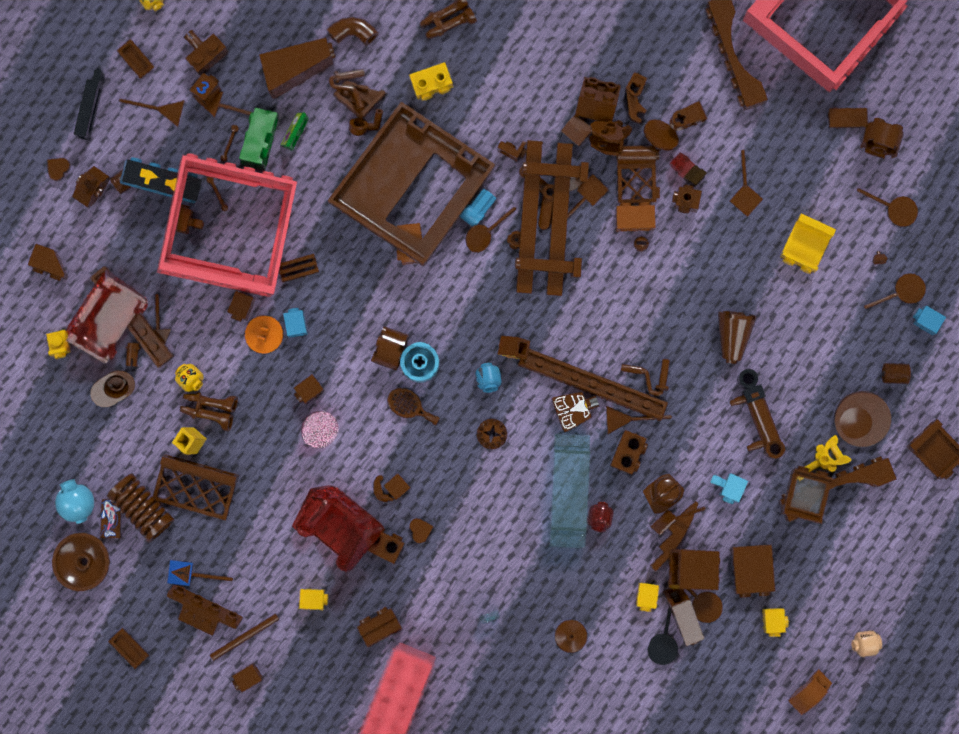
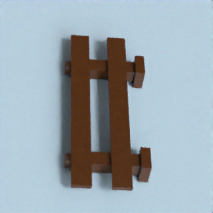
[515,140,589,296]

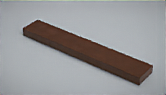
[90,266,174,368]

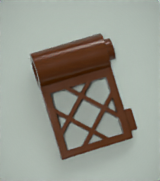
[617,145,660,203]

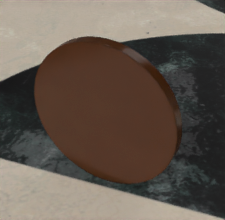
[644,119,679,151]

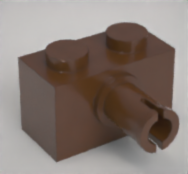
[184,30,229,76]

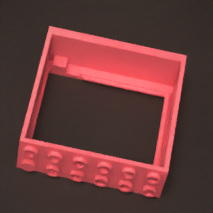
[743,0,908,92]
[157,154,297,297]
[361,643,436,734]

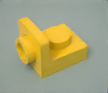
[46,330,71,359]

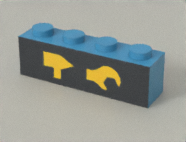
[120,157,202,203]

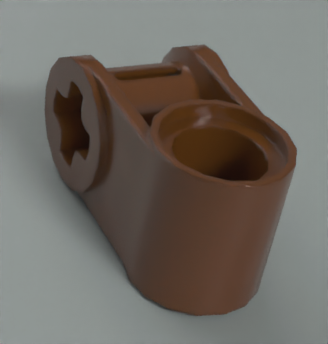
[669,101,708,131]

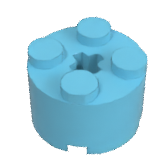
[400,342,439,383]

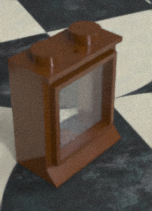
[781,466,833,524]

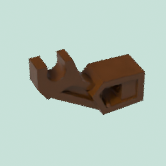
[625,72,647,124]

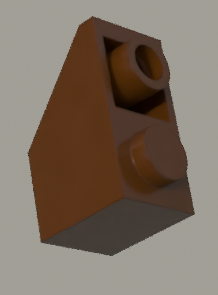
[27,244,68,281]

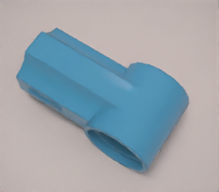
[460,188,496,227]

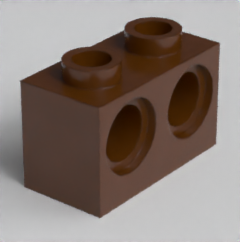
[610,430,648,475]
[360,524,405,564]

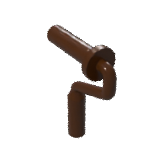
[329,69,365,111]
[621,359,670,396]

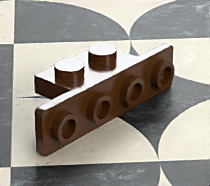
[167,584,243,636]

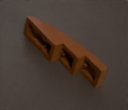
[649,501,698,571]

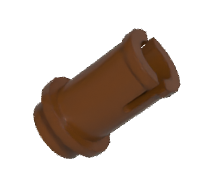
[125,343,141,367]

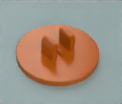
[245,316,283,354]

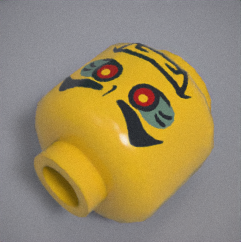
[175,364,204,392]

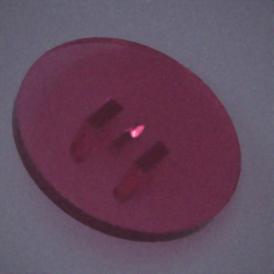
[301,411,338,448]

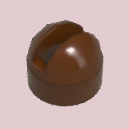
[633,236,649,252]

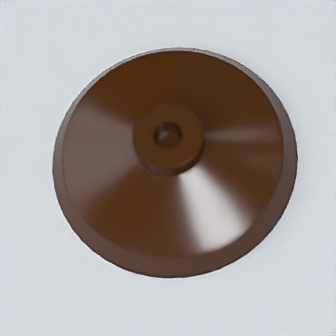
[555,620,587,653]

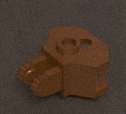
[589,120,632,156]
[72,166,111,208]

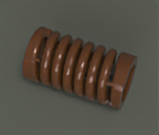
[107,473,175,543]

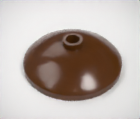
[52,533,110,591]

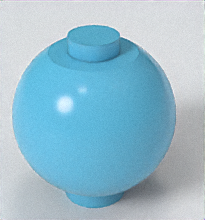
[55,479,95,524]

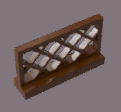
[153,454,239,521]

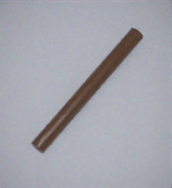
[210,613,280,661]

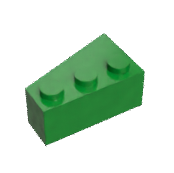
[239,108,279,171]

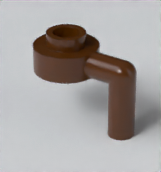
[348,109,383,136]

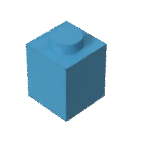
[913,306,946,335]
[284,308,308,338]

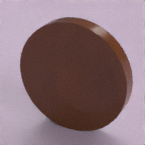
[834,391,891,447]

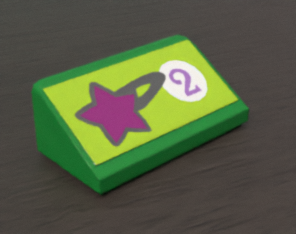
[280,112,309,151]

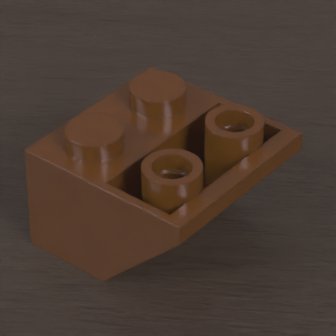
[575,77,621,122]

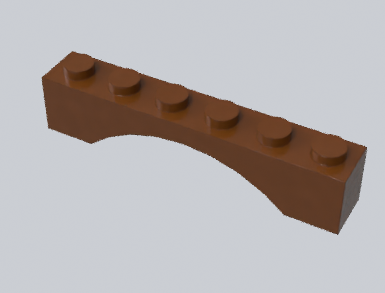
[705,0,768,111]
[778,456,897,522]

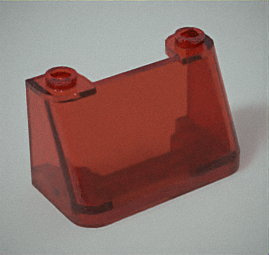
[65,270,148,364]
[292,485,384,572]

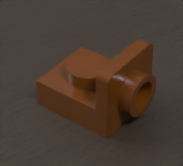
[497,141,527,162]

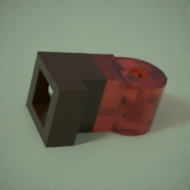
[669,152,707,188]

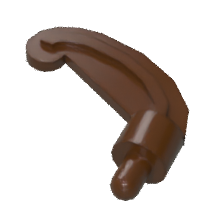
[373,475,394,503]

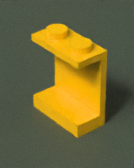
[780,213,836,274]

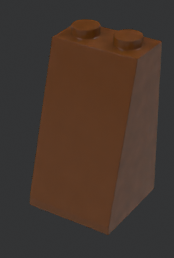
[259,37,336,99]

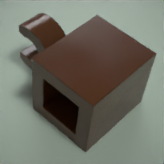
[175,204,204,234]

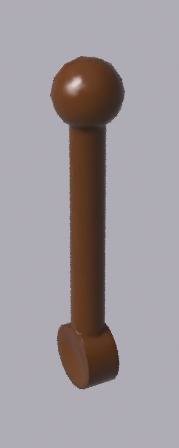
[220,125,239,162]
[206,176,229,212]

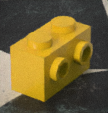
[409,62,453,101]

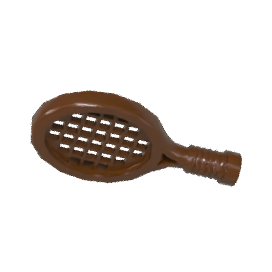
[387,388,440,426]

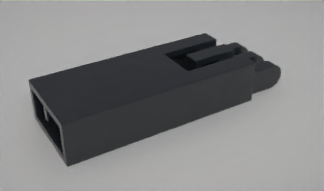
[73,68,105,141]

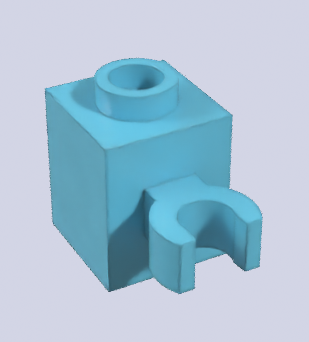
[710,473,748,505]

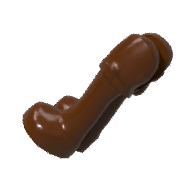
[419,0,477,39]
[180,393,238,432]

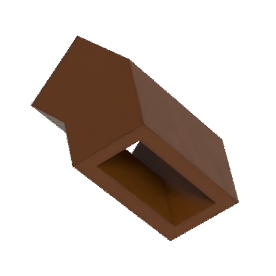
[561,115,592,146]

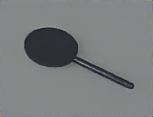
[647,607,678,665]

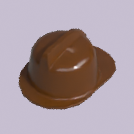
[90,371,135,407]
[643,474,684,514]

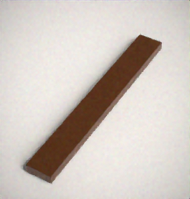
[518,349,668,421]

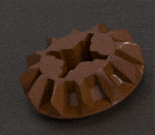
[477,419,507,449]

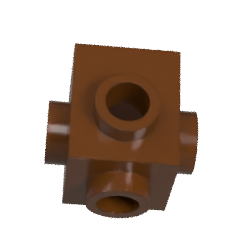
[672,185,702,214]

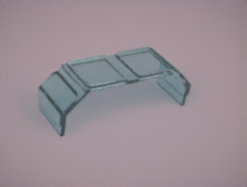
[549,434,590,548]

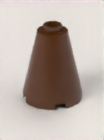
[718,311,757,364]

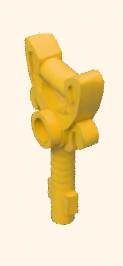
[797,435,852,481]

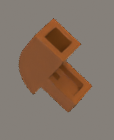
[788,669,832,715]

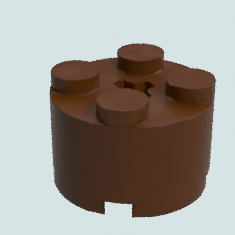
[860,118,904,159]
[371,326,409,371]

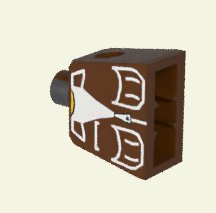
[551,392,600,433]

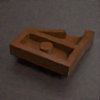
[333,81,386,120]

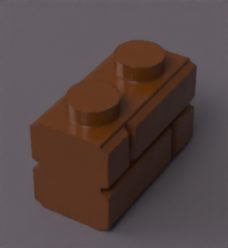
[357,607,402,647]

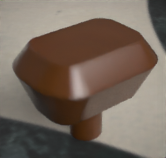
[872,251,888,265]

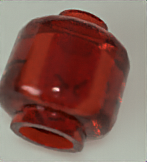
[587,502,614,532]

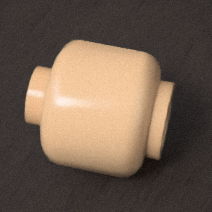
[851,630,882,657]

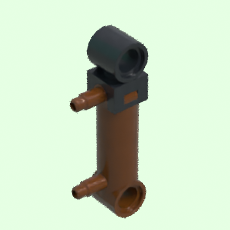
[730,369,785,459]

